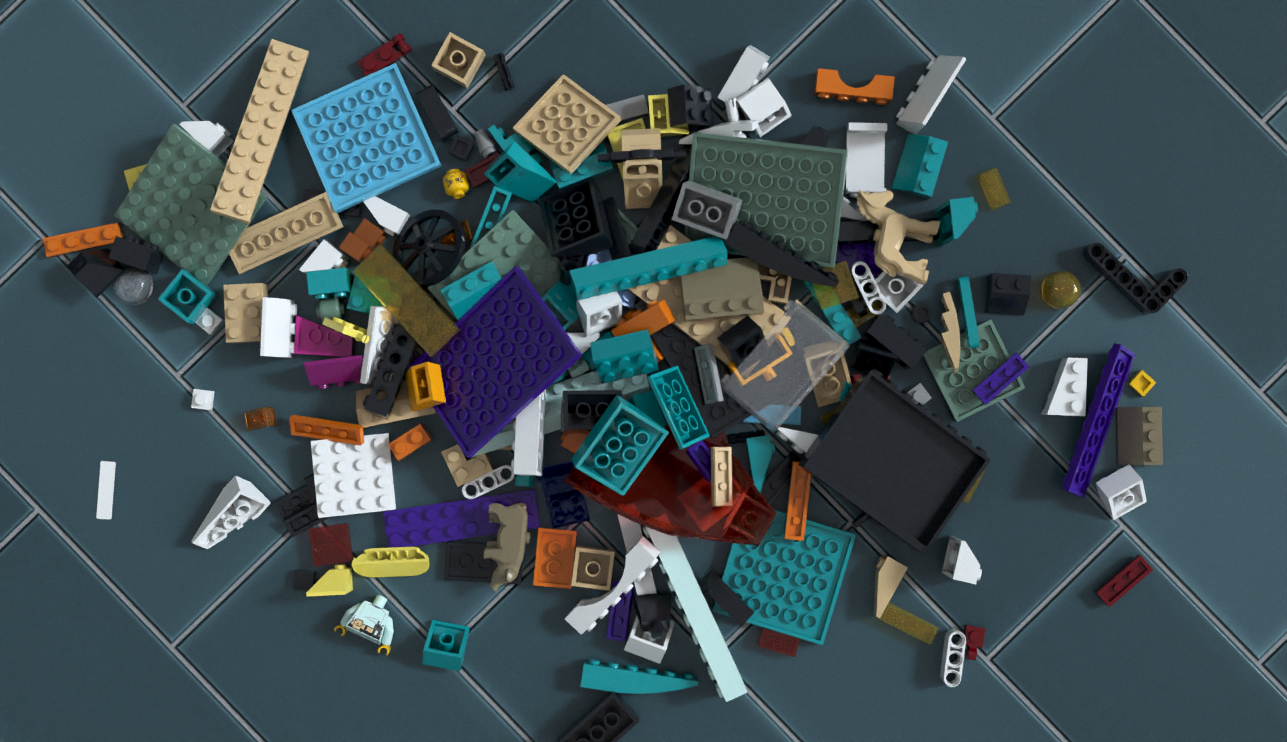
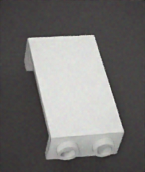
[845,123,887,198]

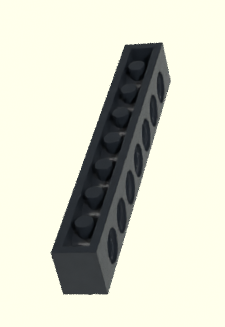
[363,268,438,420]

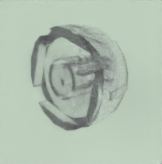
[113,267,154,305]

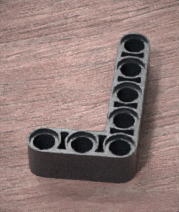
[1083,243,1188,314]

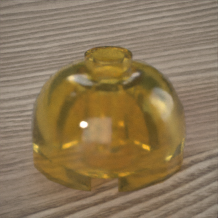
[1040,271,1081,309]

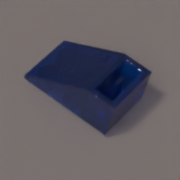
[540,461,590,529]

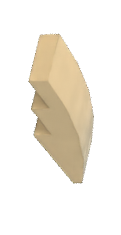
[940,292,960,374]

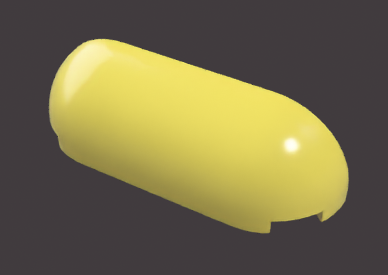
[352,547,430,577]

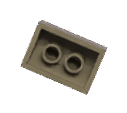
[1116,407,1163,465]

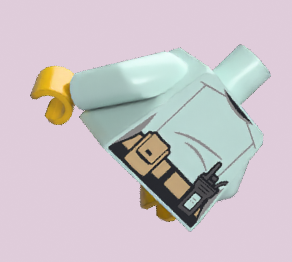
[334,595,394,656]

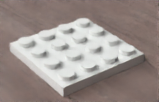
[311,433,396,518]

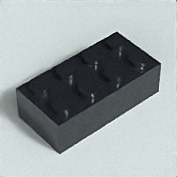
[556,691,639,742]

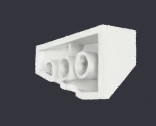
[191,475,271,549]

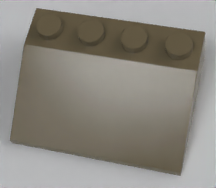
[680,257,764,322]

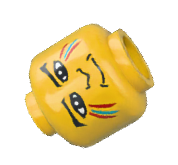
[443,169,469,199]

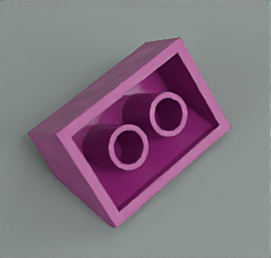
[304,355,364,389]

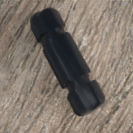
[494,53,515,91]
[727,430,765,444]

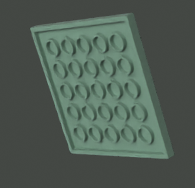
[114,124,268,286]

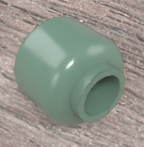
[316,297,345,322]

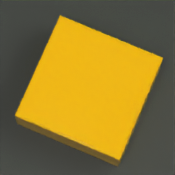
[1128,370,1156,397]

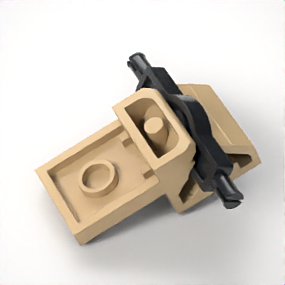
[598,128,686,209]

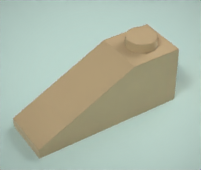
[874,555,908,618]

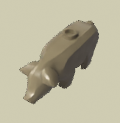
[484,503,530,592]

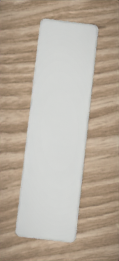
[96,461,116,519]

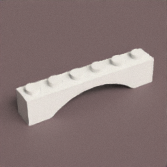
[565,536,660,635]

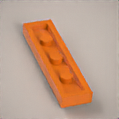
[43,223,123,258]
[289,415,364,446]
[784,462,811,541]

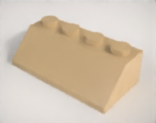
[356,381,437,428]

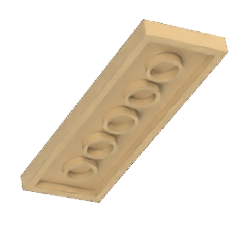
[230,192,344,274]

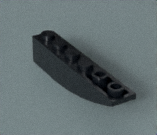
[725,220,841,287]

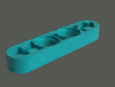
[958,276,979,349]

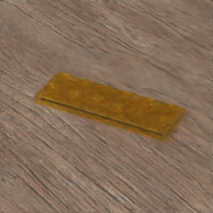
[353,245,460,357]

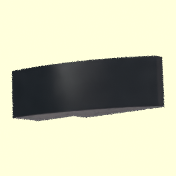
[698,569,754,626]

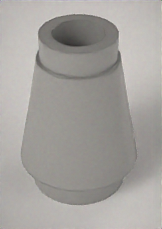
[474,129,498,159]

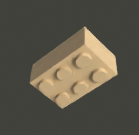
[223,283,268,344]

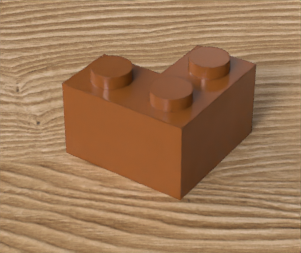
[339,218,386,264]

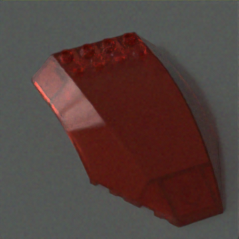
[564,422,777,546]

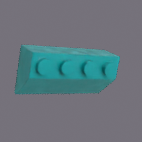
[935,197,978,247]

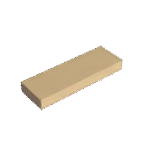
[711,447,733,506]

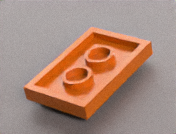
[533,527,577,589]

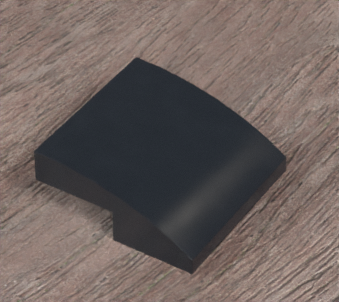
[274,484,327,537]

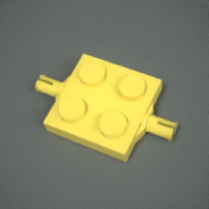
[322,317,369,343]

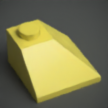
[306,564,353,597]

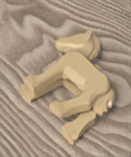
[856,190,940,285]

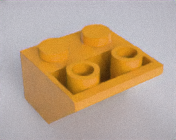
[405,362,446,412]

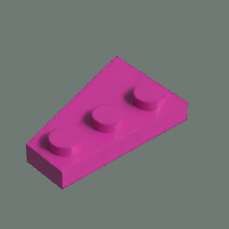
[294,315,354,357]

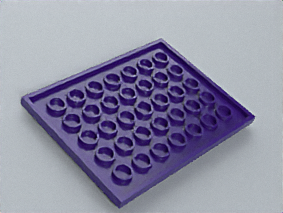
[408,266,582,458]

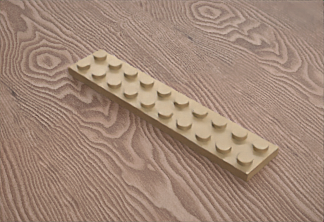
[210,39,309,224]

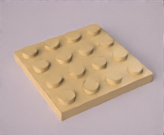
[513,74,621,175]

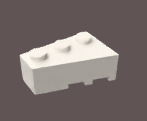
[717,45,770,108]
[1041,357,1088,416]

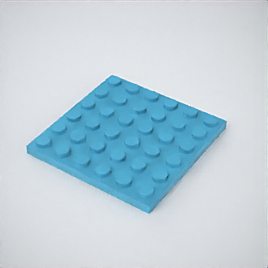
[291,63,442,213]

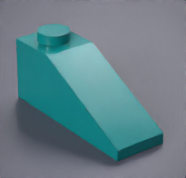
[746,435,775,499]

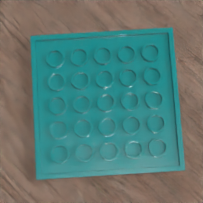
[712,501,856,645]

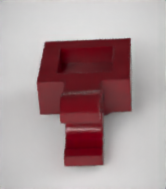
[964,625,986,661]

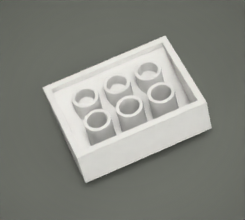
[896,55,966,135]

